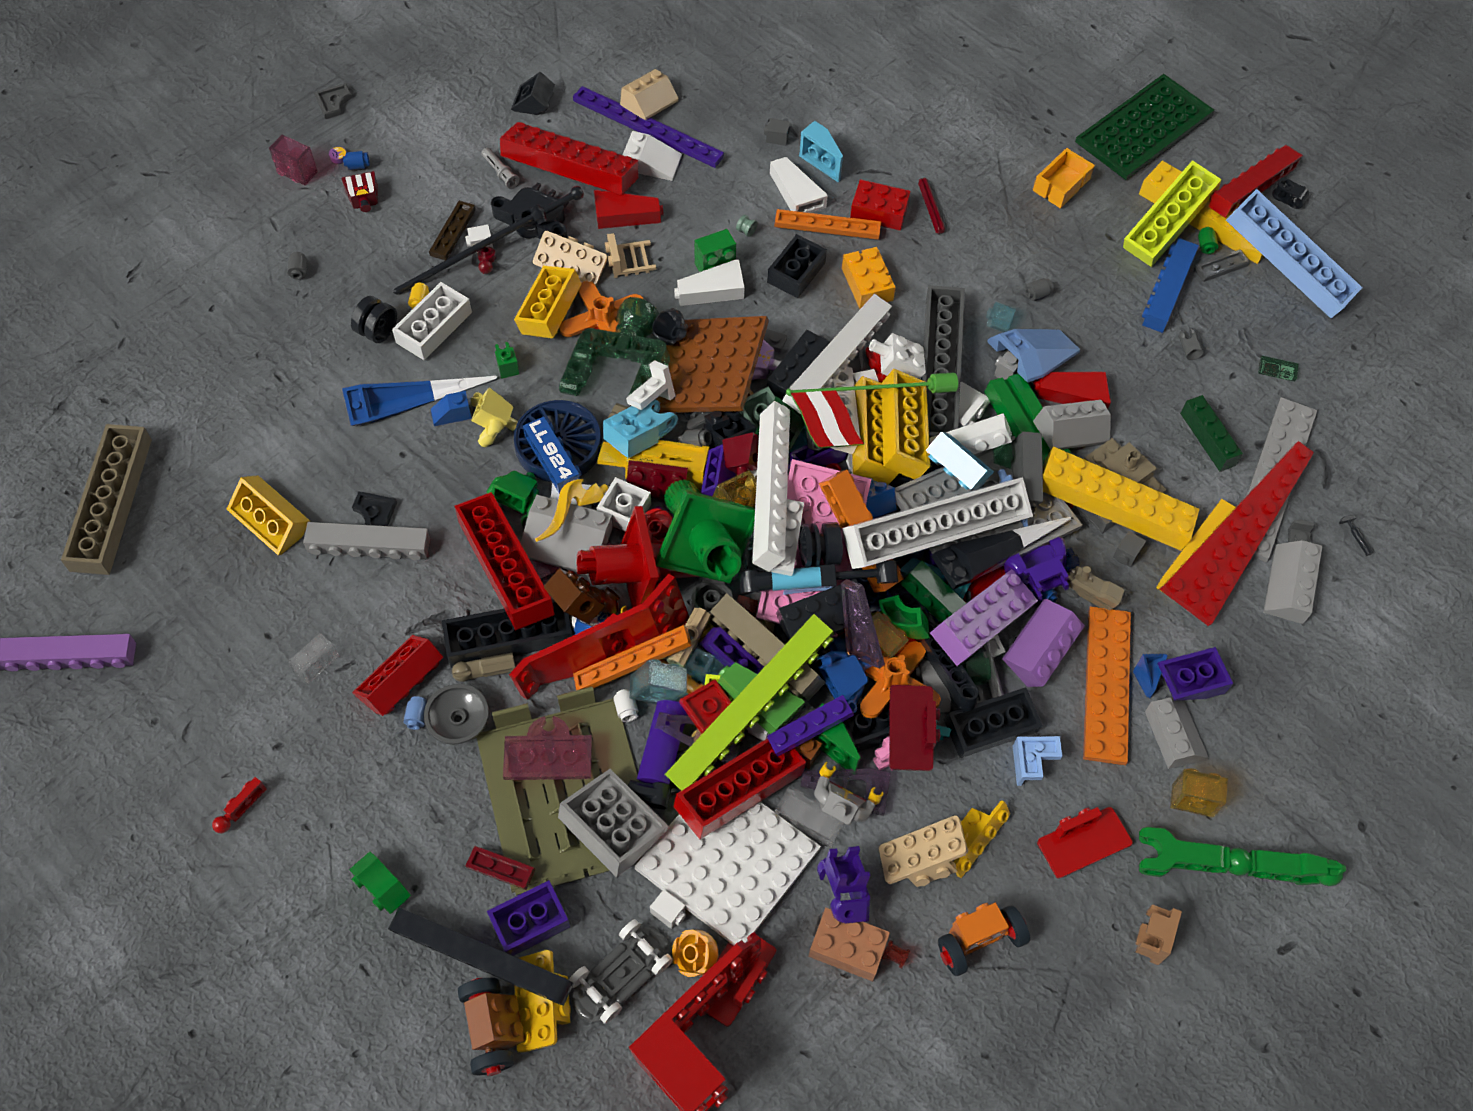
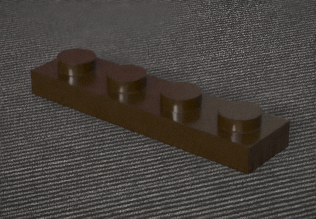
[429,200,476,260]

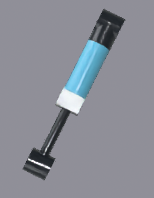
[739,560,898,594]

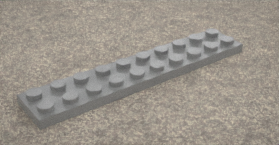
[1246,397,1317,562]

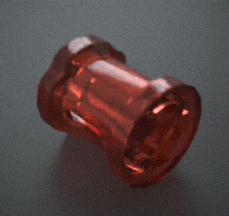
[881,940,911,969]

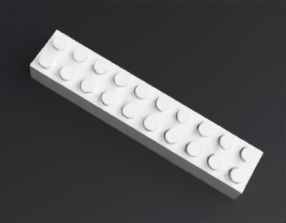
[841,477,1033,569]

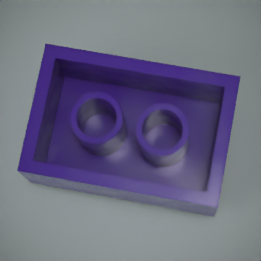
[487,880,570,956]

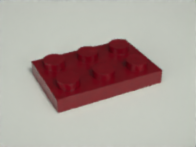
[626,460,688,499]

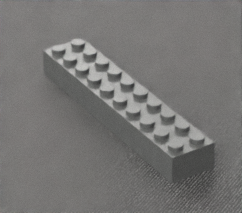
[921,285,965,446]

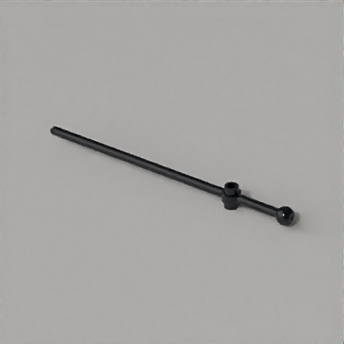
[393,186,584,295]

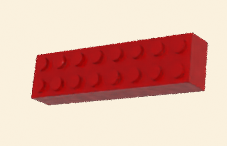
[500,122,639,195]
[454,492,554,630]

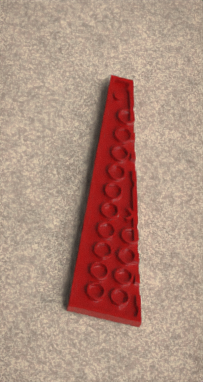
[1159,441,1314,626]

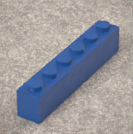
[1142,238,1199,333]

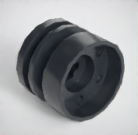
[798,522,843,568]

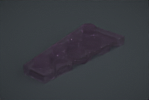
[841,579,885,669]

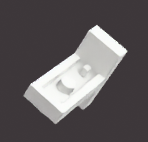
[626,360,675,410]

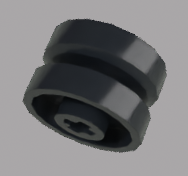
[351,296,397,344]

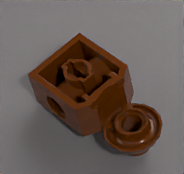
[544,568,620,624]

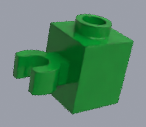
[495,342,519,379]

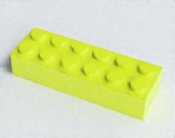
[1123,160,1221,267]

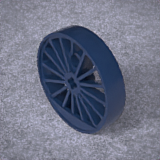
[514,400,602,482]

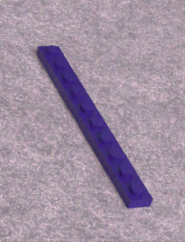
[573,86,724,168]

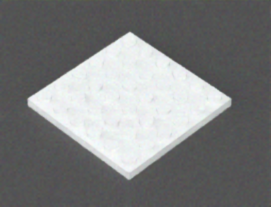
[635,802,821,946]

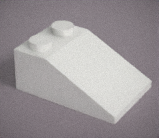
[623,131,682,181]

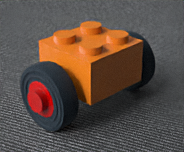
[938,902,1030,976]

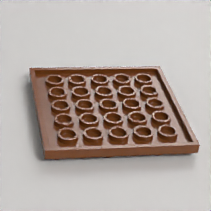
[646,316,769,413]

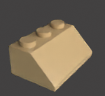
[620,69,679,120]

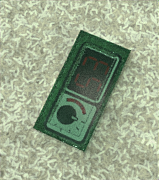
[1258,356,1299,382]

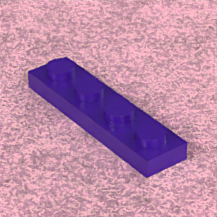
[767,695,854,757]

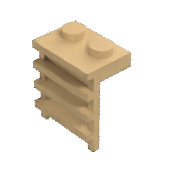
[605,233,656,278]

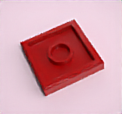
[679,679,731,734]

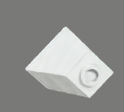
[770,157,828,213]
[674,259,744,306]

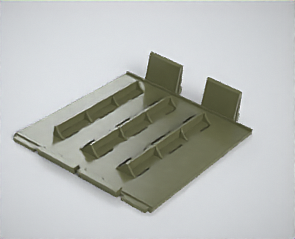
[476,687,650,896]

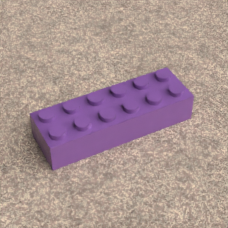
[930,569,1038,666]

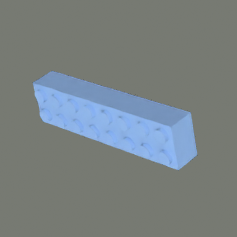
[1226,189,1363,318]

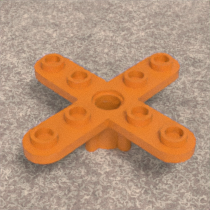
[559,281,644,351]
[848,641,941,718]

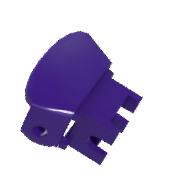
[1004,537,1069,601]
[817,846,870,924]

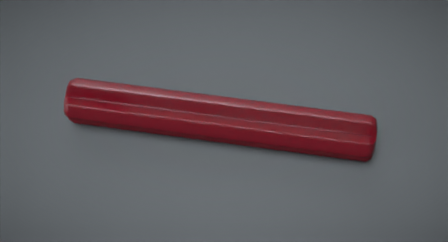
[918,178,945,234]

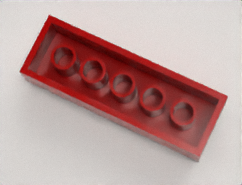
[673,738,806,840]

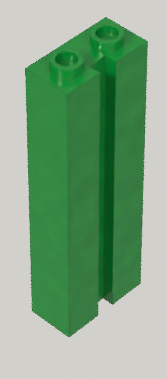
[984,374,1071,467]

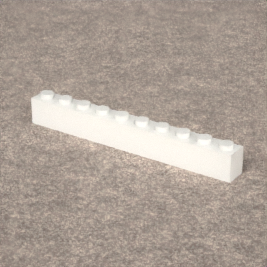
[782,294,892,414]
[752,401,790,572]

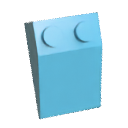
[799,121,843,182]

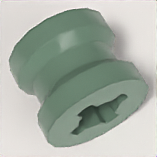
[736,215,758,237]

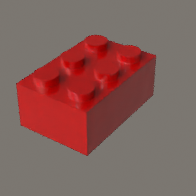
[850,179,911,231]

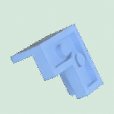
[1013,736,1062,786]

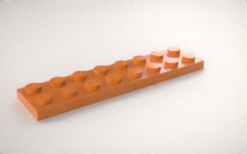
[1083,606,1131,766]

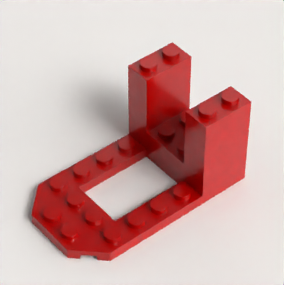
[628,932,761,1111]

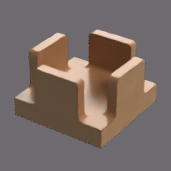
[1135,905,1182,965]

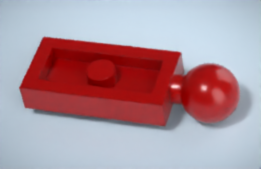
[212,777,267,834]

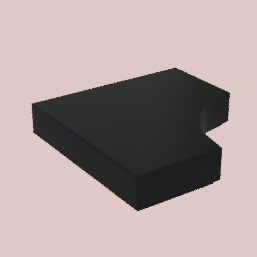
[352,491,397,526]

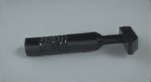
[1339,514,1373,556]

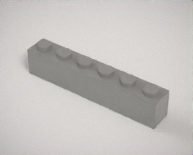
[303,522,430,560]

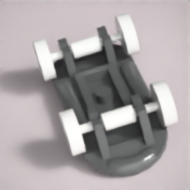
[569,919,673,1024]

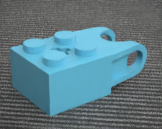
[603,399,678,458]

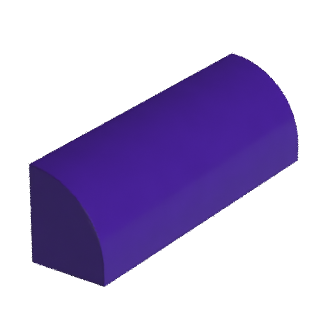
[637,700,687,785]

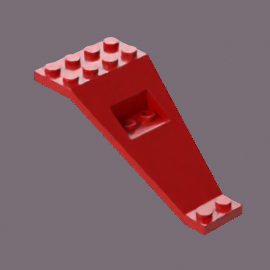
[509,574,690,700]

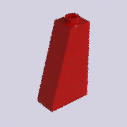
[594,190,664,229]
[1033,372,1111,409]

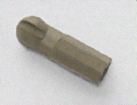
[452,653,515,682]

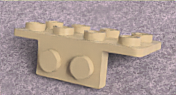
[533,231,608,287]
[879,816,968,887]

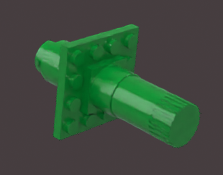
[655,480,755,583]

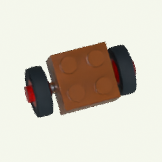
[458,977,525,1076]

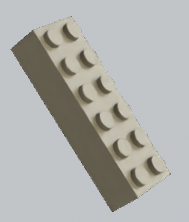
[710,593,826,701]

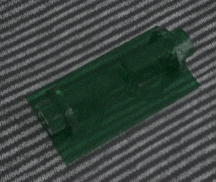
[993,430,1013,469]

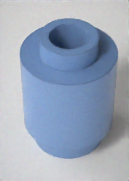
[403,696,428,730]

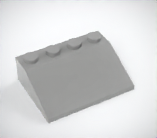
[520,494,614,575]
[558,769,669,878]

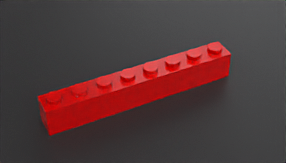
[1208,145,1303,218]

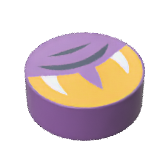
[329,147,346,164]

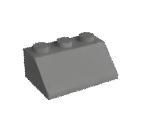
[1145,697,1209,769]

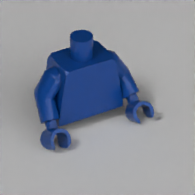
[817,651,872,713]

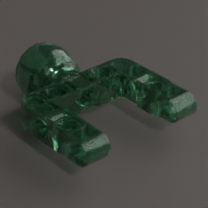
[559,297,670,406]

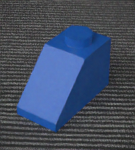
[431,391,472,426]

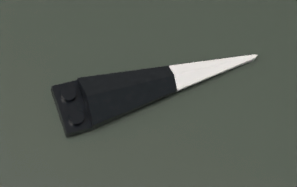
[931,517,1071,589]

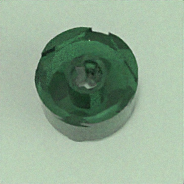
[954,645,991,686]

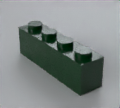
[1180,395,1243,472]
[900,561,967,623]

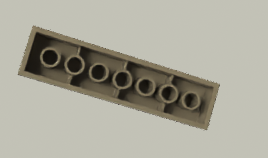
[61,424,152,575]

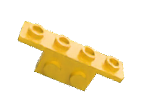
[953,800,1010,878]

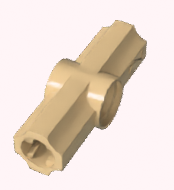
[667,607,711,669]

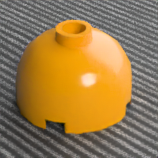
[672,929,719,977]

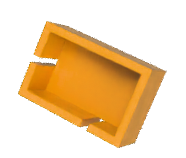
[1033,148,1095,208]
[842,247,896,309]

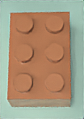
[808,907,890,982]

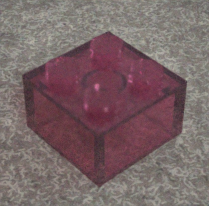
[269,135,318,185]

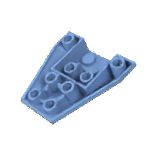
[987,329,1080,382]

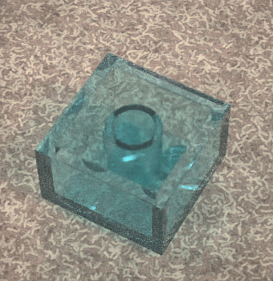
[629,659,687,704]

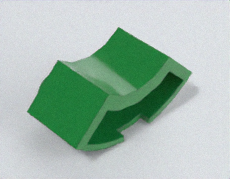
[879,595,930,639]
[349,851,411,914]

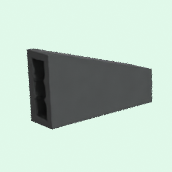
[1009,432,1043,509]

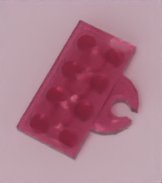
[503,716,592,780]

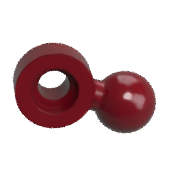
[477,246,496,274]

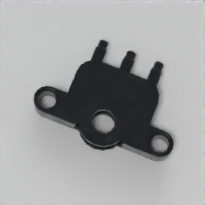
[491,183,569,239]

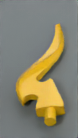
[535,479,608,542]

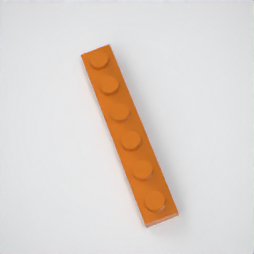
[774,209,881,240]
[573,625,692,690]

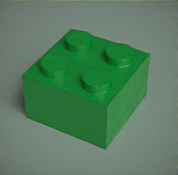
[694,229,736,272]

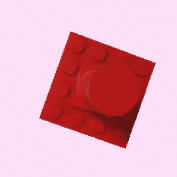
[576,506,700,608]

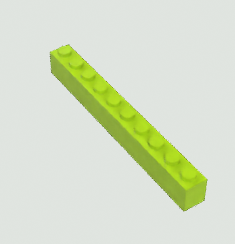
[665,614,834,791]

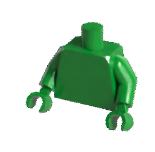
[486,471,539,527]

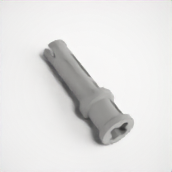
[481,147,520,189]

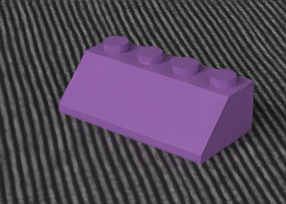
[1002,599,1085,687]

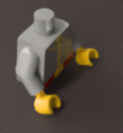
[814,762,884,825]

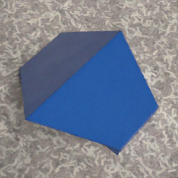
[1133,654,1168,698]

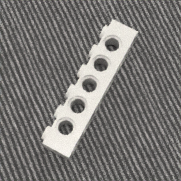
[829,367,860,454]

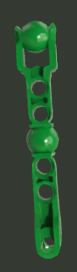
[1139,827,1346,887]

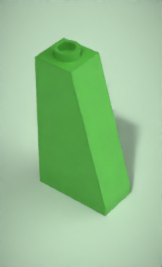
[718,662,805,734]

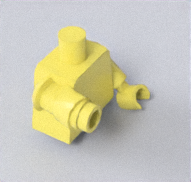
[471,388,518,447]

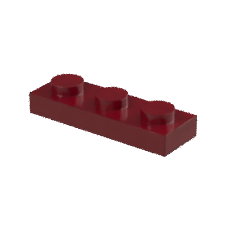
[465,846,536,891]

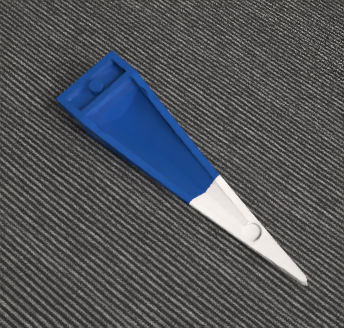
[342,376,497,426]

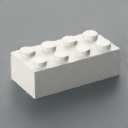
[392,282,472,360]

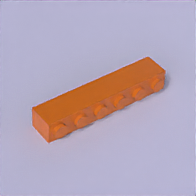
[818,470,903,593]

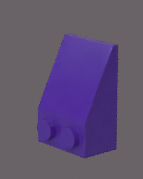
[1158,647,1233,701]

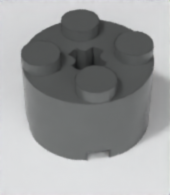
[691,579,732,626]

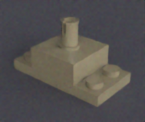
[1084,438,1167,494]

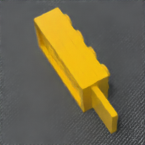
[597,440,709,489]

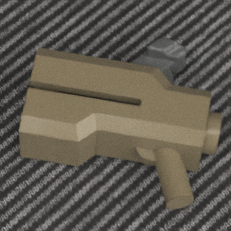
[1067,566,1124,610]

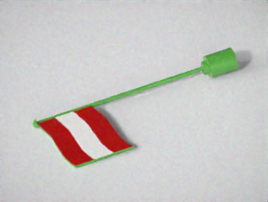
[786,373,958,448]

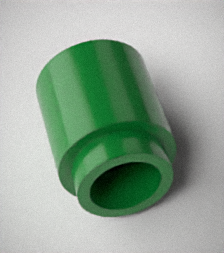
[1198,227,1218,254]

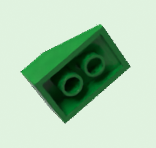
[813,703,861,776]

